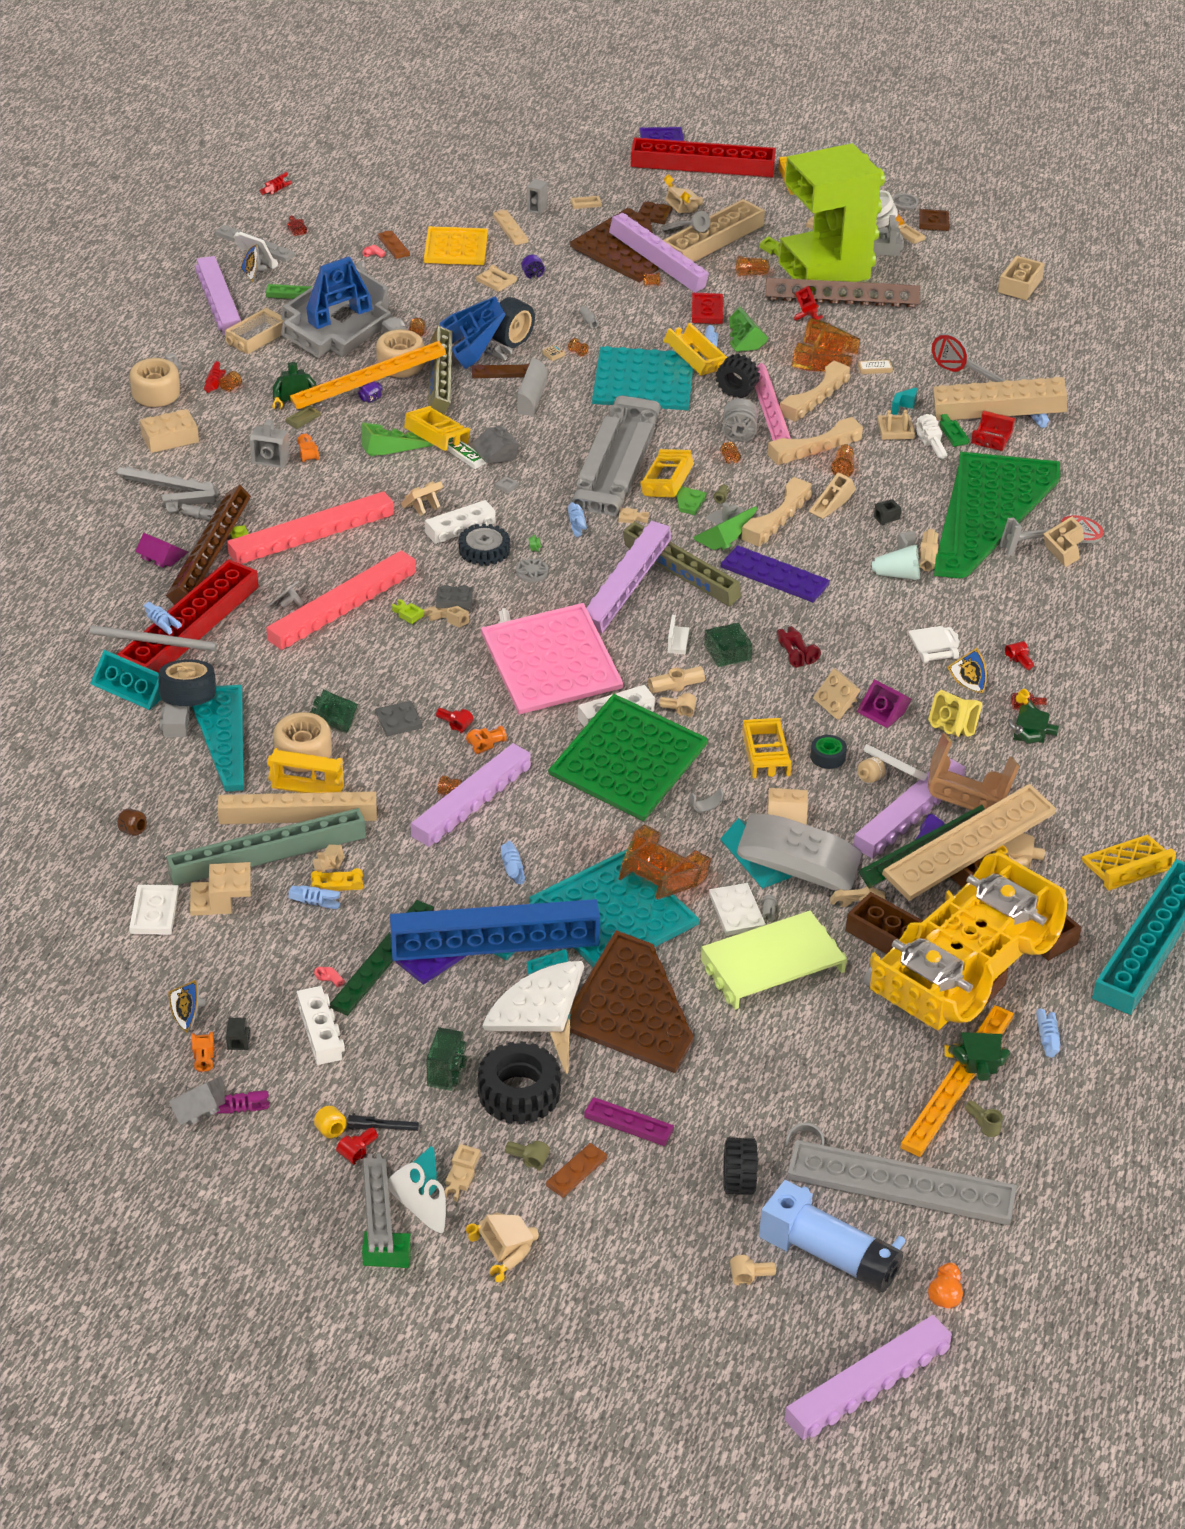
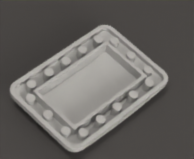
[737,813,862,891]

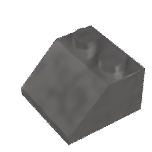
[471,426,519,463]
[169,1076,225,1126]

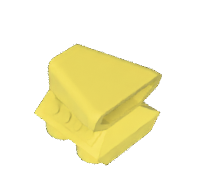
[928,690,982,737]

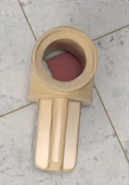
[659,693,696,717]
[730,1255,776,1286]

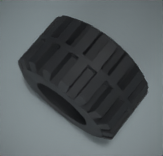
[716,354,760,398]
[723,1137,758,1195]

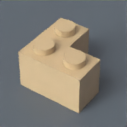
[1043,516,1084,567]

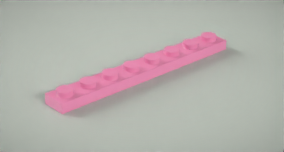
[755,363,791,441]

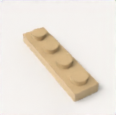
[493,210,528,245]

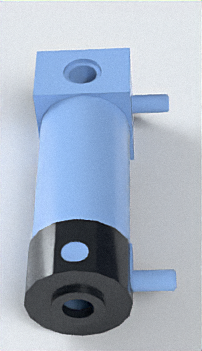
[759,1180,905,1293]

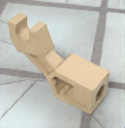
[423,606,469,628]
[313,844,345,872]
[830,887,885,907]

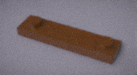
[472,363,529,379]

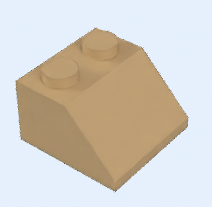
[767,788,808,825]

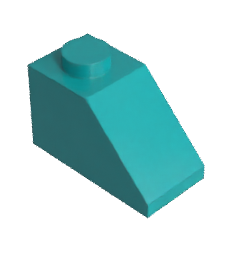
[410,1146,437,1195]

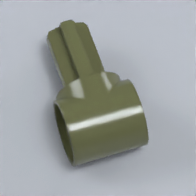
[965,1100,1003,1137]
[505,1141,550,1171]

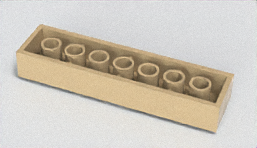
[663,199,765,262]
[933,377,1067,420]

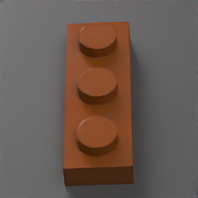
[378,230,410,259]
[546,1143,607,1198]

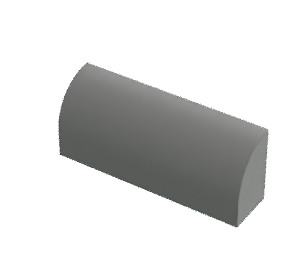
[518,358,548,416]

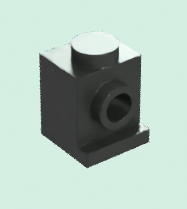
[874,499,902,526]
[226,1017,250,1050]

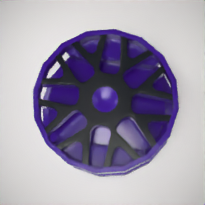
[521,254,545,278]

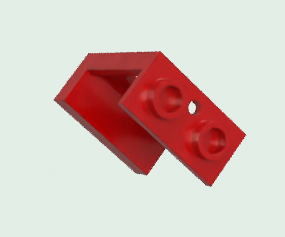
[971,411,1015,451]

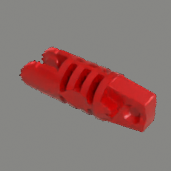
[259,172,292,195]
[204,361,226,393]

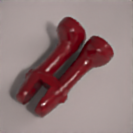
[776,626,821,668]

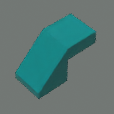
[891,388,918,415]

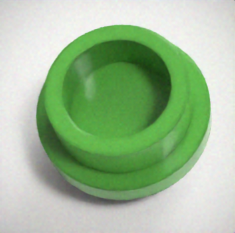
[529,535,542,552]

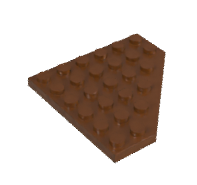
[570,208,659,282]
[570,930,694,1073]

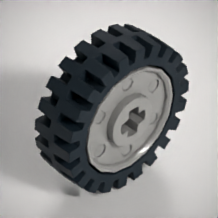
[458,524,510,566]

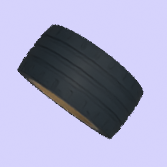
[492,297,535,348]
[158,659,216,706]

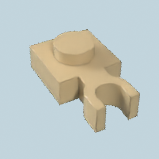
[618,508,649,523]
[444,1164,475,1202]

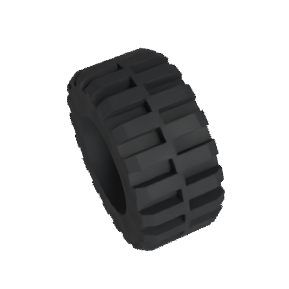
[478,1041,561,1124]

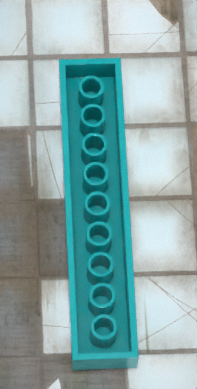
[1092,859,1185,1015]

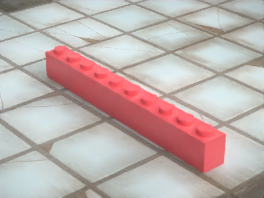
[227,491,394,564]
[266,550,416,650]

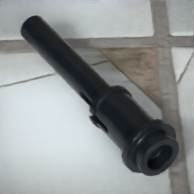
[347,1113,419,1131]

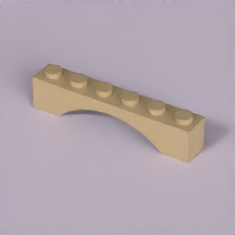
[780,361,850,422]
[767,417,863,465]
[741,477,812,547]

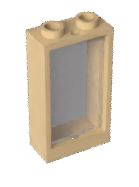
[225,308,284,354]

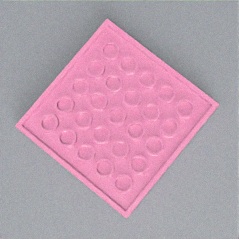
[481,603,623,715]

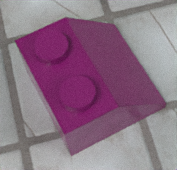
[135,532,188,568]
[856,679,912,728]

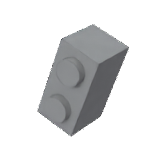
[527,179,548,215]
[159,702,190,737]

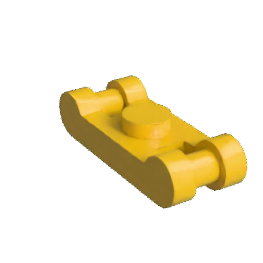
[311,868,364,891]

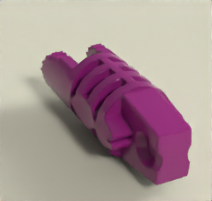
[216,1090,270,1114]

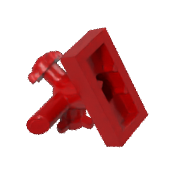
[794,286,823,324]

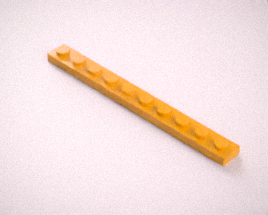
[290,341,446,410]
[900,1005,1014,1157]

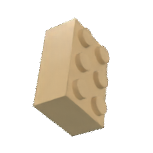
[998,255,1045,300]
[140,409,199,453]

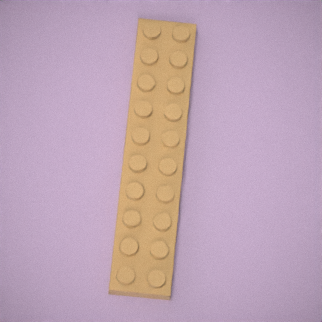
[882,784,1056,901]

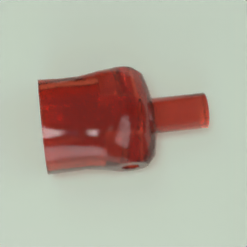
[287,215,307,236]
[1011,692,1047,710]

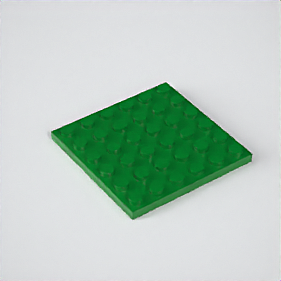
[548,693,708,822]

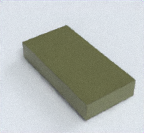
[285,405,321,429]

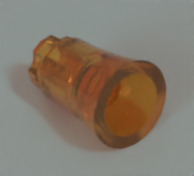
[735,255,769,277]
[831,444,854,477]

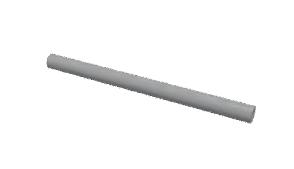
[90,625,217,652]

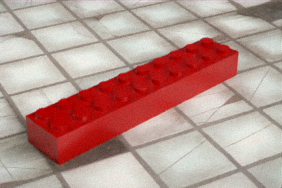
[630,137,776,177]
[117,559,259,673]

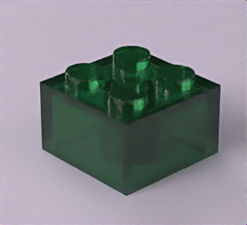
[704,622,753,667]
[426,1027,467,1091]

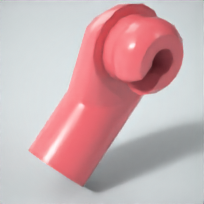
[362,245,386,258]
[314,967,345,987]

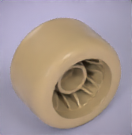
[376,329,424,378]
[129,358,180,407]
[273,712,332,772]

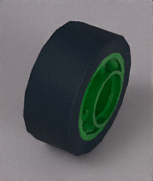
[810,734,847,769]

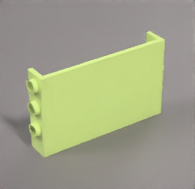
[701,911,847,1010]

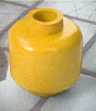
[314,1105,347,1139]

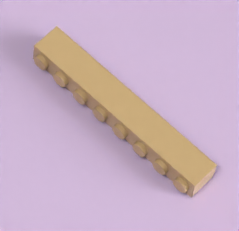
[218,792,377,824]

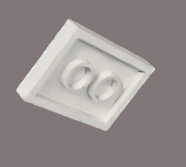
[709,883,766,936]
[129,885,179,935]

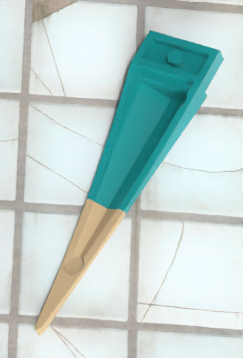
[527,949,570,1074]

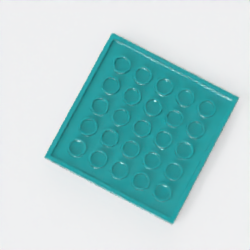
[592,346,693,411]
[529,849,700,968]

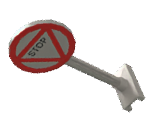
[931,333,1028,382]
[999,515,1104,556]

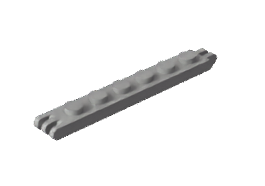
[363,1153,393,1253]

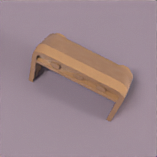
[928,733,1020,810]

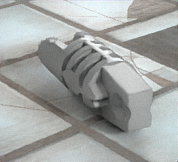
[484,339,513,361]

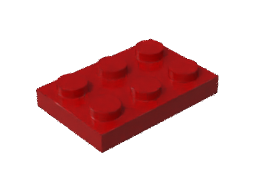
[692,293,723,324]

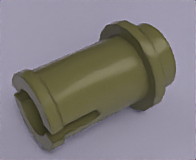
[713,484,730,503]

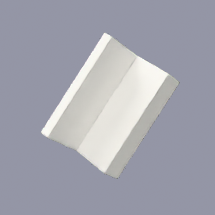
[667,615,689,655]

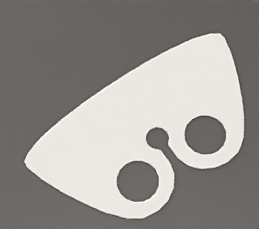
[388,1163,446,1233]

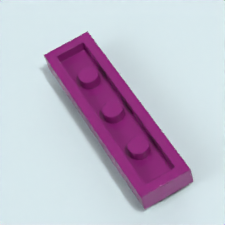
[584,1097,674,1146]

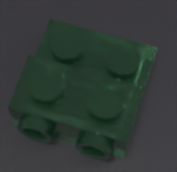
[310,689,358,733]

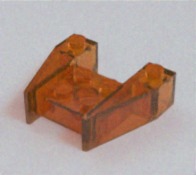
[791,318,860,372]
[618,824,712,900]

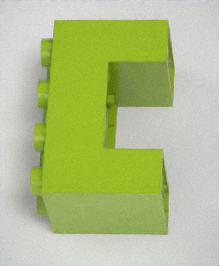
[778,143,885,291]

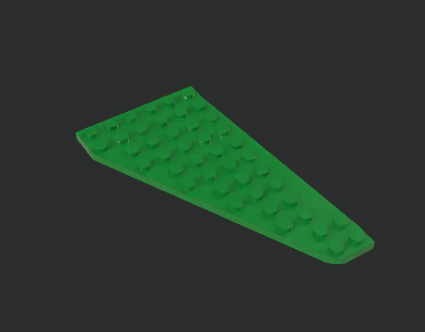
[934,451,1060,578]

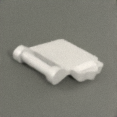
[234,232,278,269]
[909,626,960,664]

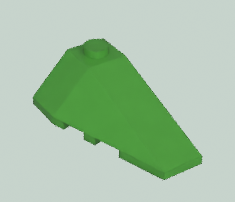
[729,306,768,352]
[361,422,433,456]
[693,506,757,550]

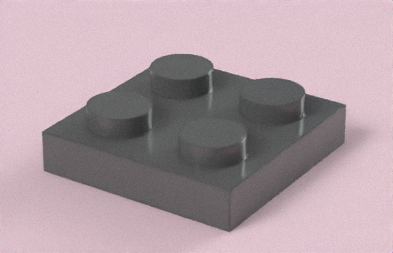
[436,585,473,609]
[375,701,423,737]

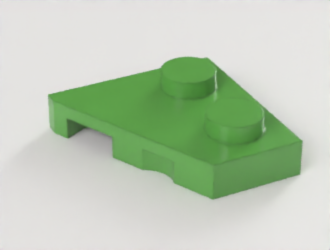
[676,486,707,515]

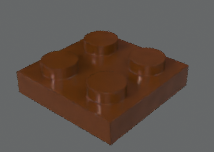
[638,201,672,225]
[919,209,949,231]

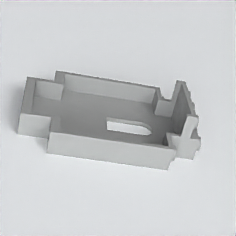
[281,268,391,358]

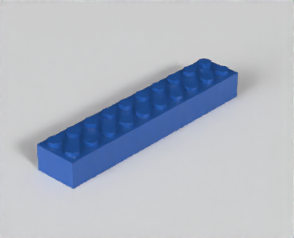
[390,899,600,961]

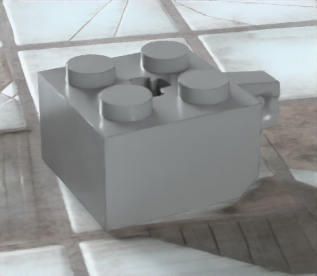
[250,419,290,468]

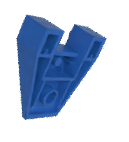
[306,256,372,329]
[439,296,506,369]

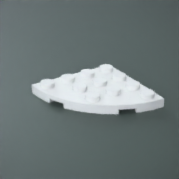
[482,961,585,1032]

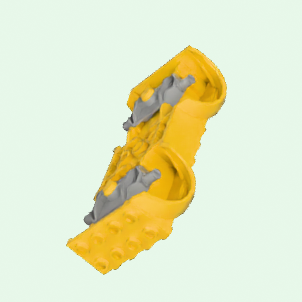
[870,852,1067,1031]

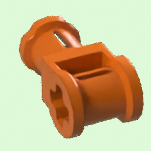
[297,433,319,462]
[466,725,507,754]
[191,1032,214,1072]

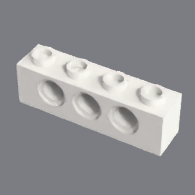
[425,500,496,544]
[578,685,655,727]
[297,986,345,1065]

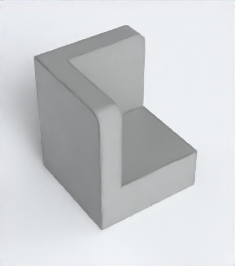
[897,531,920,556]

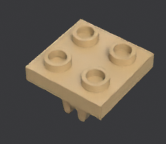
[877,410,915,440]
[401,481,443,516]
[813,668,861,720]

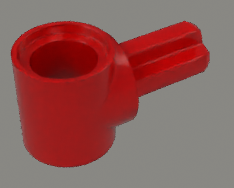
[1005,641,1034,670]
[436,708,474,733]
[336,1128,378,1165]

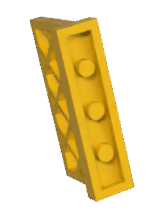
[1082,834,1176,891]

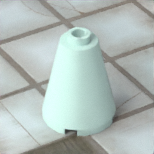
[872,545,920,580]

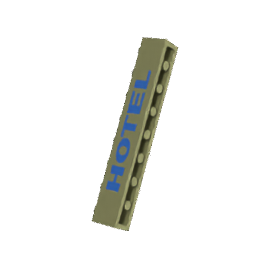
[428,326,452,415]
[623,521,741,607]

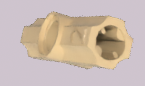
[920,529,939,572]
[648,666,705,694]

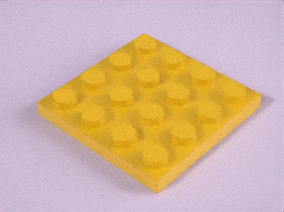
[424,226,488,265]

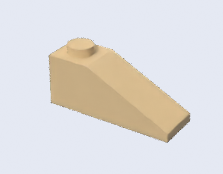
[809,472,856,519]

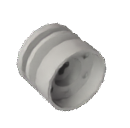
[723,398,758,442]

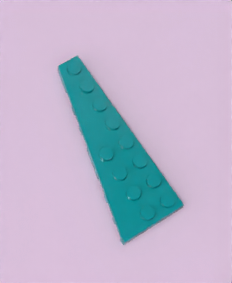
[191,685,244,792]

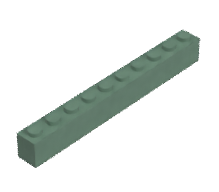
[166,808,366,885]

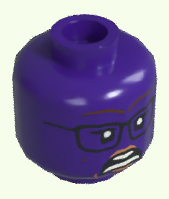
[357,381,383,403]

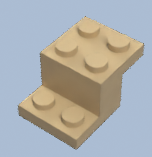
[190,862,251,916]

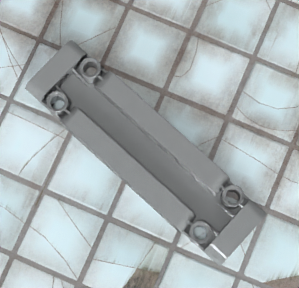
[571,396,661,516]

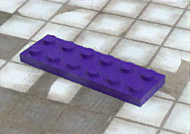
[720,545,830,603]

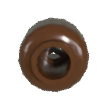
[117,808,147,836]

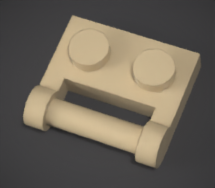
[476,265,517,292]

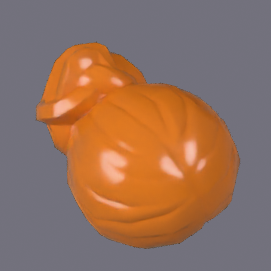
[928,1263,963,1309]

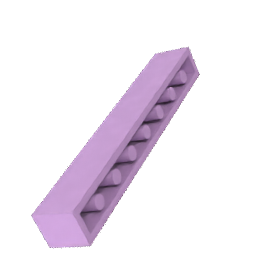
[609,213,709,292]
[195,256,241,335]
[586,521,671,633]
[411,743,531,847]
[854,759,966,858]
[784,1315,952,1440]

